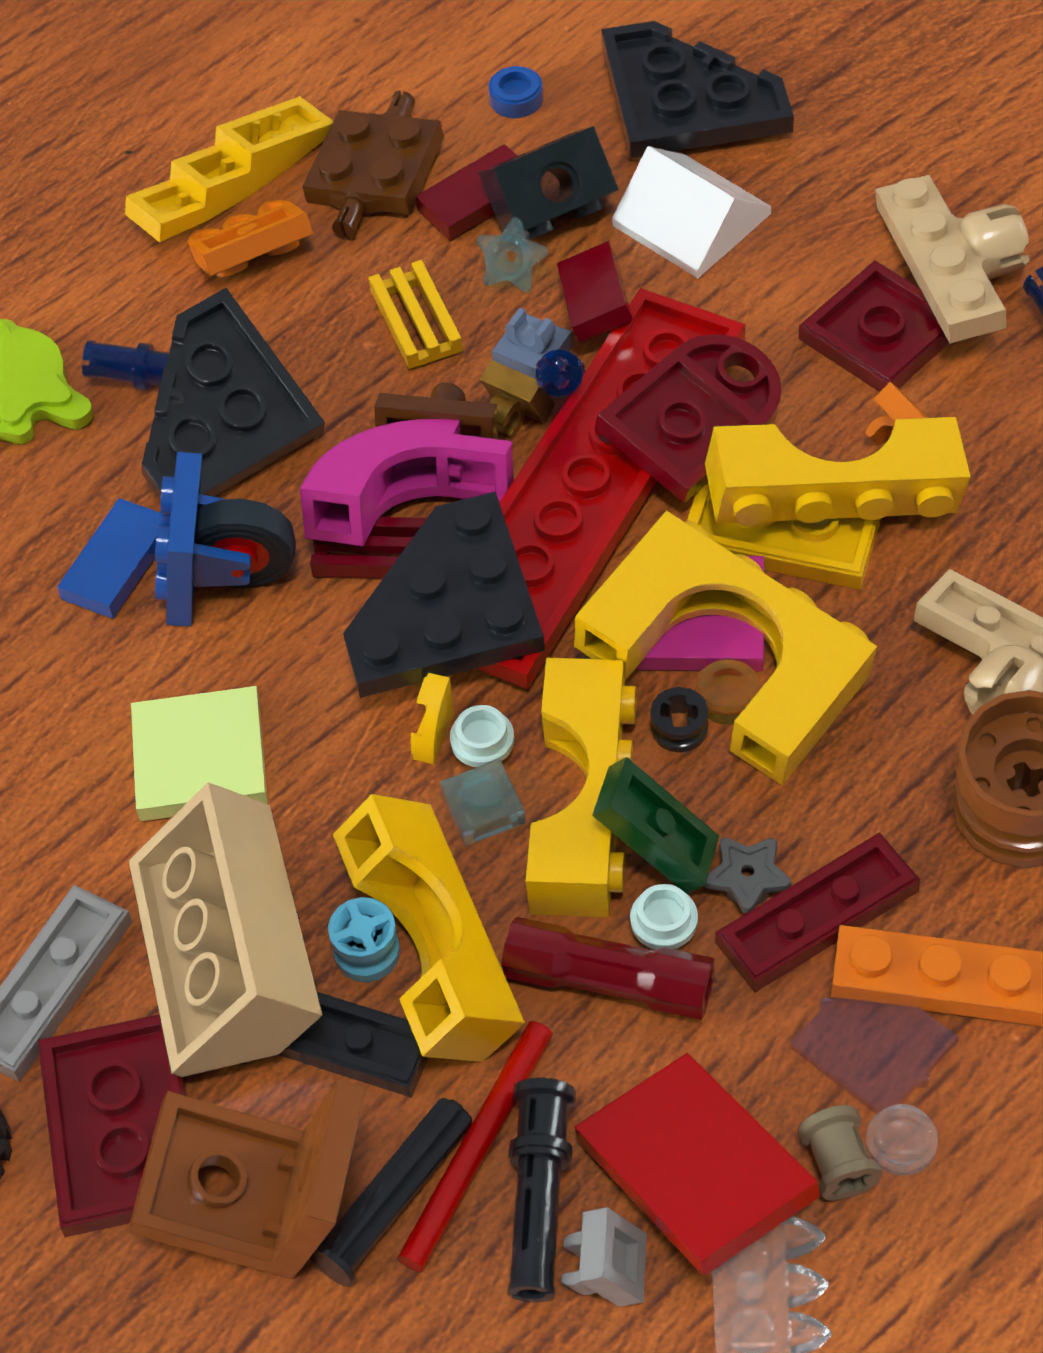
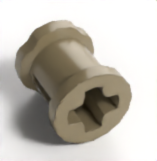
[798,1105,883,1201]

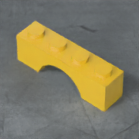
[705,417,971,526]
[526,658,637,918]
[333,794,525,1062]

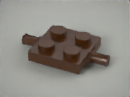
[302,90,444,239]

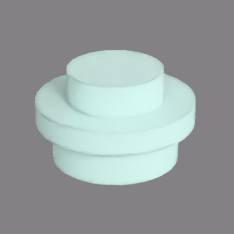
[450,705,515,768]
[630,884,698,949]

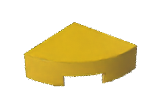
[411,673,455,765]

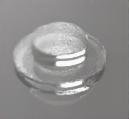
[866,1104,938,1175]

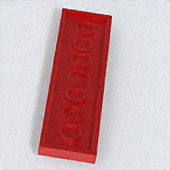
[476,288,745,689]

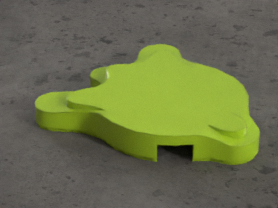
[0,319,94,445]

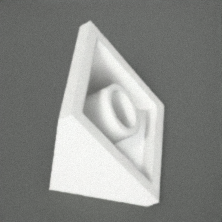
[612,146,771,278]

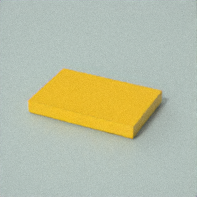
[687,483,882,590]

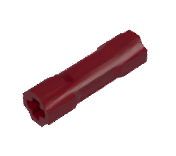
[501,916,715,1020]

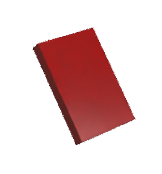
[574,1052,820,1277]

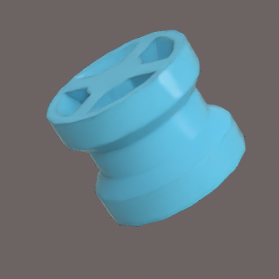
[328,897,401,983]

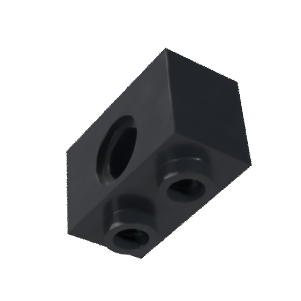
[478,126,619,241]

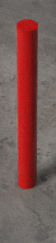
[397,1021,553,1272]

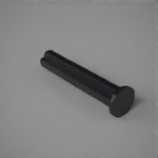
[310,1098,472,1287]

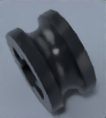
[650,687,709,753]

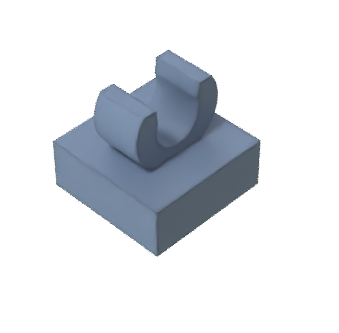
[492,308,573,386]

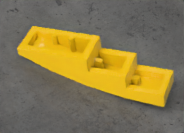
[125,96,334,242]

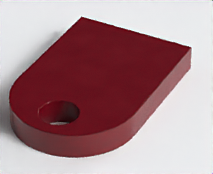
[595,334,781,503]

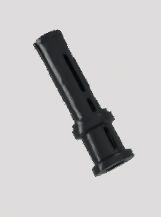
[507,1077,576,1302]

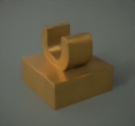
[480,360,555,439]

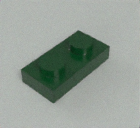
[592,757,719,894]

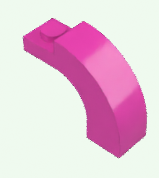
[300,419,514,546]

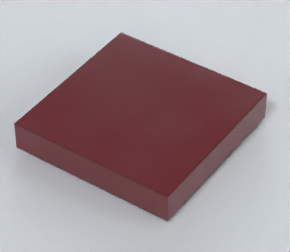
[799,260,949,392]

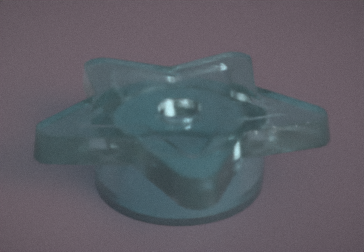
[477,218,549,292]

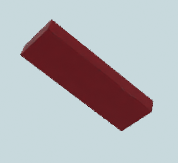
[715,832,920,993]

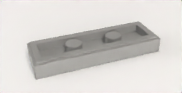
[0,885,133,1082]

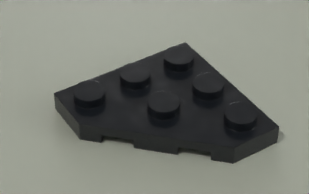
[601,21,794,158]
[141,288,325,500]
[343,492,545,698]

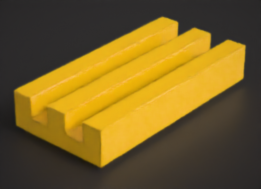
[368,260,463,369]

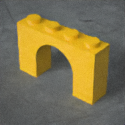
[574,510,877,786]

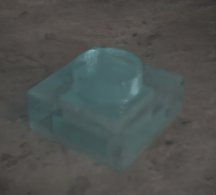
[440,759,526,846]

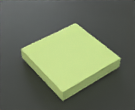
[131,686,268,821]

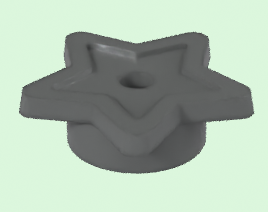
[704,837,792,913]

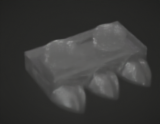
[713,1217,832,1353]

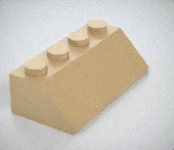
[129,782,322,1077]

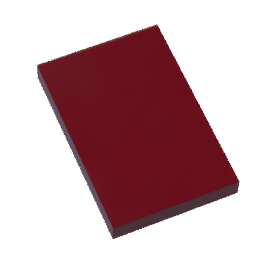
[38,1014,201,1237]

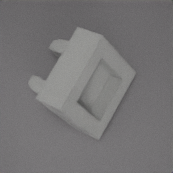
[561,1207,647,1307]

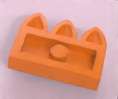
[188,200,313,277]

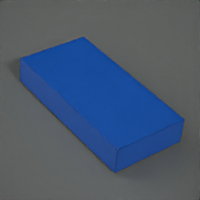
[57,498,163,619]

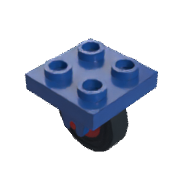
[155,452,296,627]

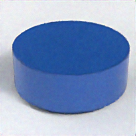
[488,66,543,118]

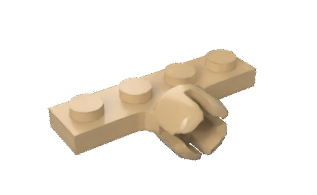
[875,175,1030,343]
[913,569,1043,714]

